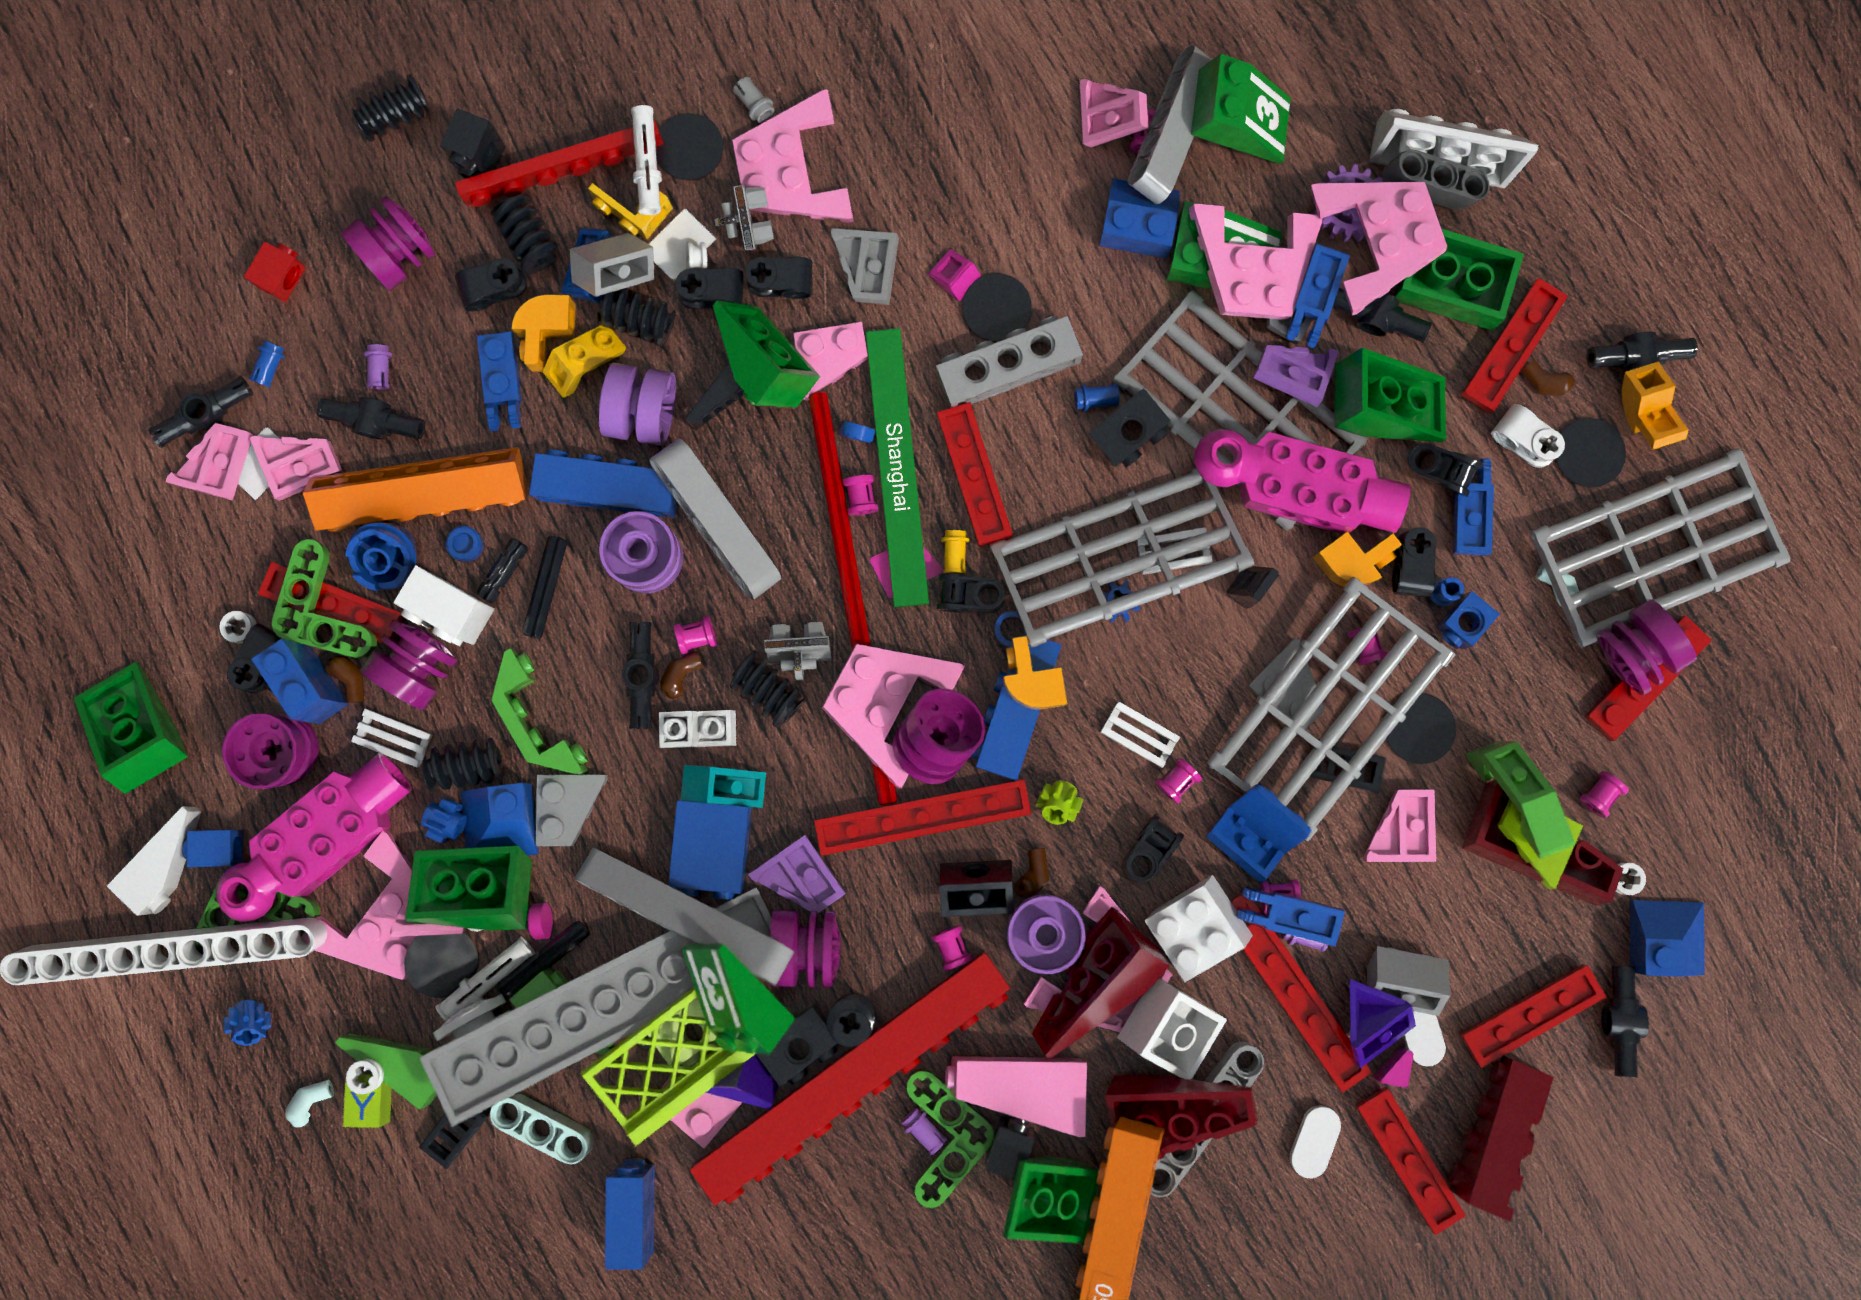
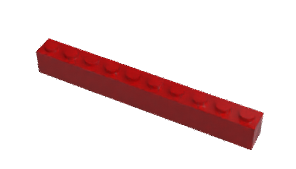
[690,951,1011,1206]

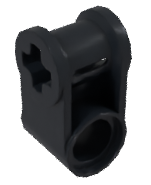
[745,257,813,299]
[454,258,527,312]
[675,267,743,309]
[1408,443,1483,497]
[1392,527,1436,597]
[937,574,1005,614]
[227,623,290,694]
[1122,814,1184,882]

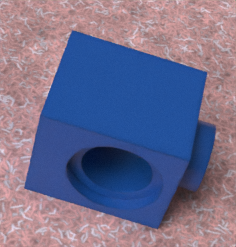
[1436,591,1500,650]
[183,830,244,867]

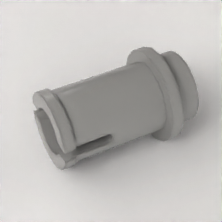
[733,77,774,123]

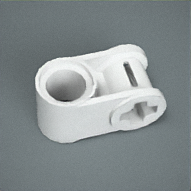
[1491,404,1565,468]

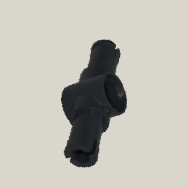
[1332,287,1432,343]
[1586,331,1698,371]
[148,376,254,448]
[317,397,425,440]
[622,622,659,729]
[1601,966,1649,1077]

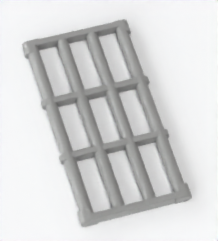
[1112,290,1368,531]
[1530,448,1790,648]
[989,468,1254,648]
[1206,577,1456,842]

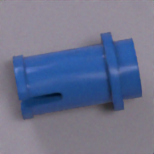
[249,341,285,388]
[1074,384,1120,412]
[1430,577,1464,607]

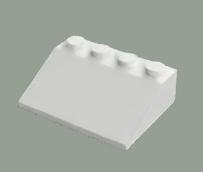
[1369,109,1538,188]

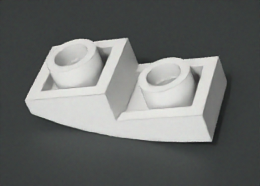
[659,710,736,748]

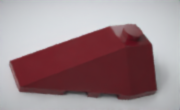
[1032,907,1170,1058]
[1105,1074,1258,1160]

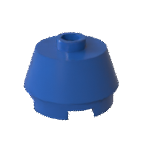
[345,523,417,591]

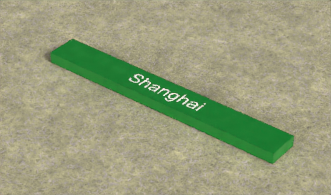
[866,328,929,608]

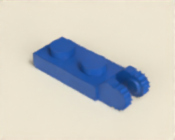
[1286,244,1350,348]
[477,332,522,431]
[1453,458,1494,556]
[1236,887,1345,946]

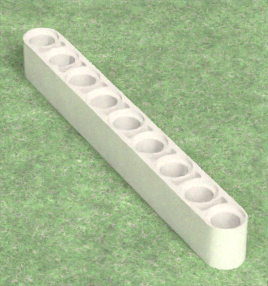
[0,917,327,985]

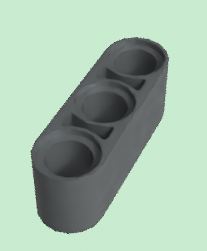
[1382,149,1490,211]

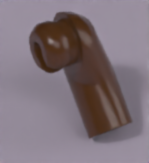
[1521,360,1575,396]
[660,651,704,699]
[325,656,364,703]
[1014,848,1049,899]

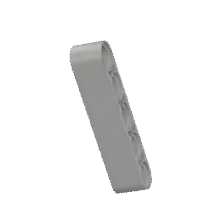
[1128,44,1212,204]
[649,438,781,600]
[1151,1041,1264,1197]

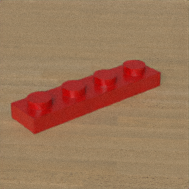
[1461,277,1568,414]
[937,402,1013,547]
[258,562,403,645]
[1584,615,1712,741]
[1459,964,1606,1068]
[1355,1087,1466,1235]

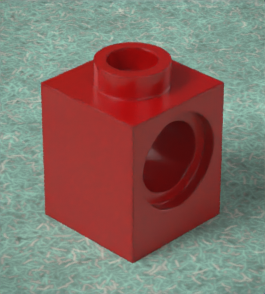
[244,241,306,303]

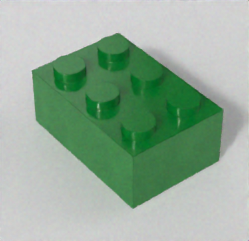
[1393,229,1524,331]

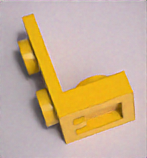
[588,183,673,240]
[542,324,626,398]

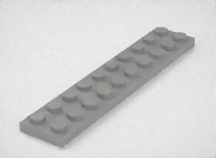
[420,887,772,1126]

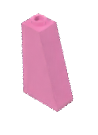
[945,1056,1087,1137]

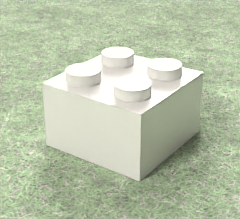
[393,565,495,646]
[1145,875,1253,982]
[1117,978,1227,1080]

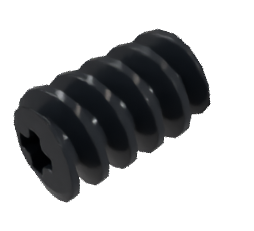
[352,73,432,142]
[491,194,558,274]
[597,288,676,347]
[730,650,808,728]
[422,738,504,792]
[826,993,876,1047]

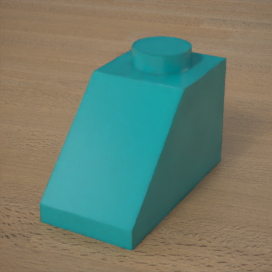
[680,765,766,808]

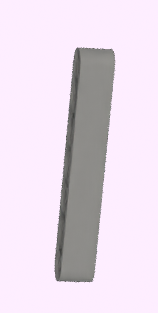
[574,848,794,986]

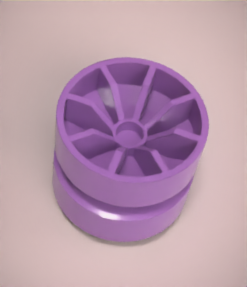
[599,363,676,446]
[599,511,683,594]
[1006,894,1085,974]

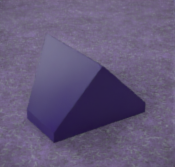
[1350,979,1416,1068]
[705,1053,779,1110]

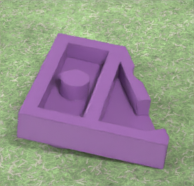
[1253,345,1339,407]
[748,835,846,913]

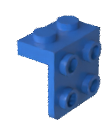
[1205,784,1312,883]

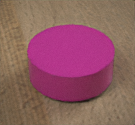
[528,903,553,940]

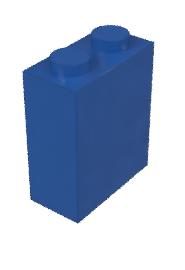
[251,639,349,724]
[668,801,752,900]
[605,1158,655,1270]

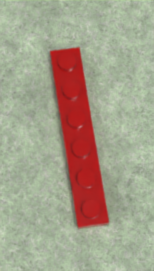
[455,120,664,207]
[814,779,1031,856]
[1230,892,1372,1093]

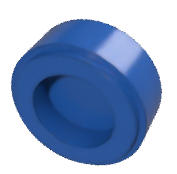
[839,421,876,444]
[446,526,484,562]

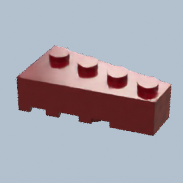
[1462,779,1624,906]
[1449,1056,1554,1222]

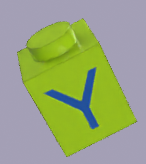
[343,1072,392,1128]

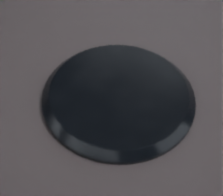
[656,113,724,180]
[963,273,1032,341]
[1556,418,1626,487]
[1386,693,1456,764]
[404,932,478,998]

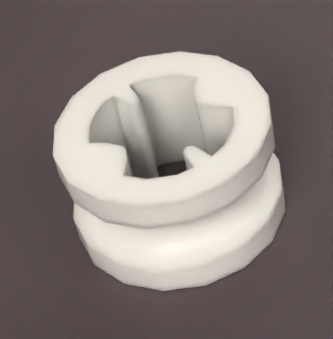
[686,242,707,269]
[220,611,257,644]
[1616,862,1646,895]
[346,1059,384,1094]

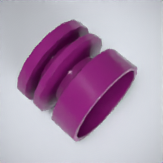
[340,195,436,291]
[1596,599,1697,696]
[360,619,458,711]
[892,688,986,784]
[222,712,319,789]
[770,910,841,987]

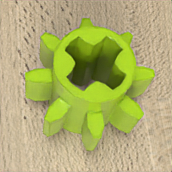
[1036,780,1083,825]

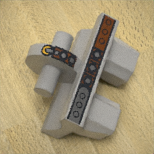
[714,185,774,251]
[764,622,832,680]

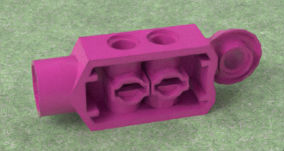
[1194,429,1411,534]
[216,753,412,922]

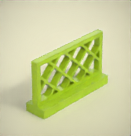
[581,987,755,1146]

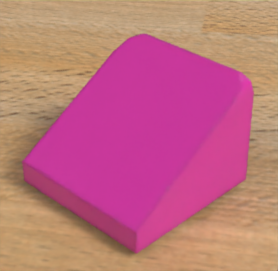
[928,249,981,301]
[1373,1046,1414,1088]

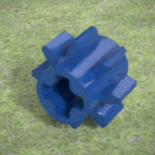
[1103,580,1141,623]
[421,798,467,844]
[223,1000,271,1046]

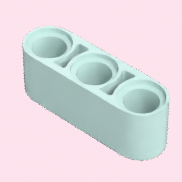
[490,1093,594,1164]

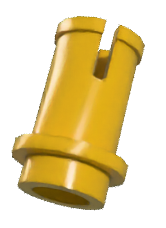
[941,530,969,574]

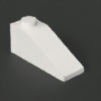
[107,806,201,916]

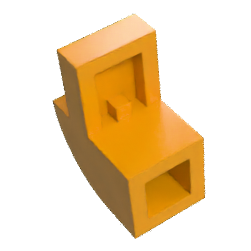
[512,295,576,372]
[1622,361,1688,450]
[1313,532,1402,587]
[1003,636,1067,709]

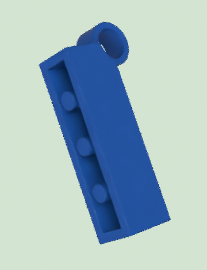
[529,449,677,519]
[971,611,1062,781]

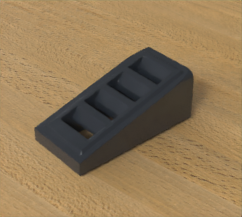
[686,364,744,431]
[1227,566,1279,609]
[1310,746,1387,794]
[419,1105,493,1170]

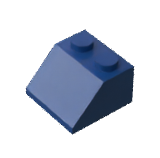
[1099,178,1180,259]

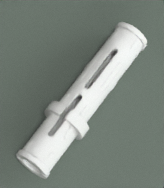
[631,105,662,215]
[435,936,535,1021]

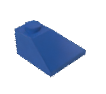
[461,783,539,855]
[1630,900,1705,977]

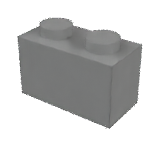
[570,233,654,297]
[1367,946,1450,1016]

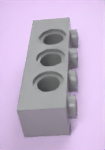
[936,316,1083,408]

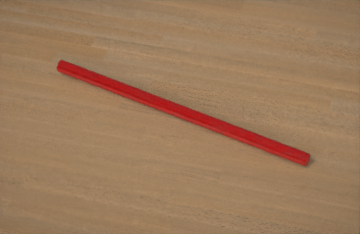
[809,392,897,805]

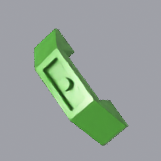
[491,648,589,775]
[1466,741,1574,859]

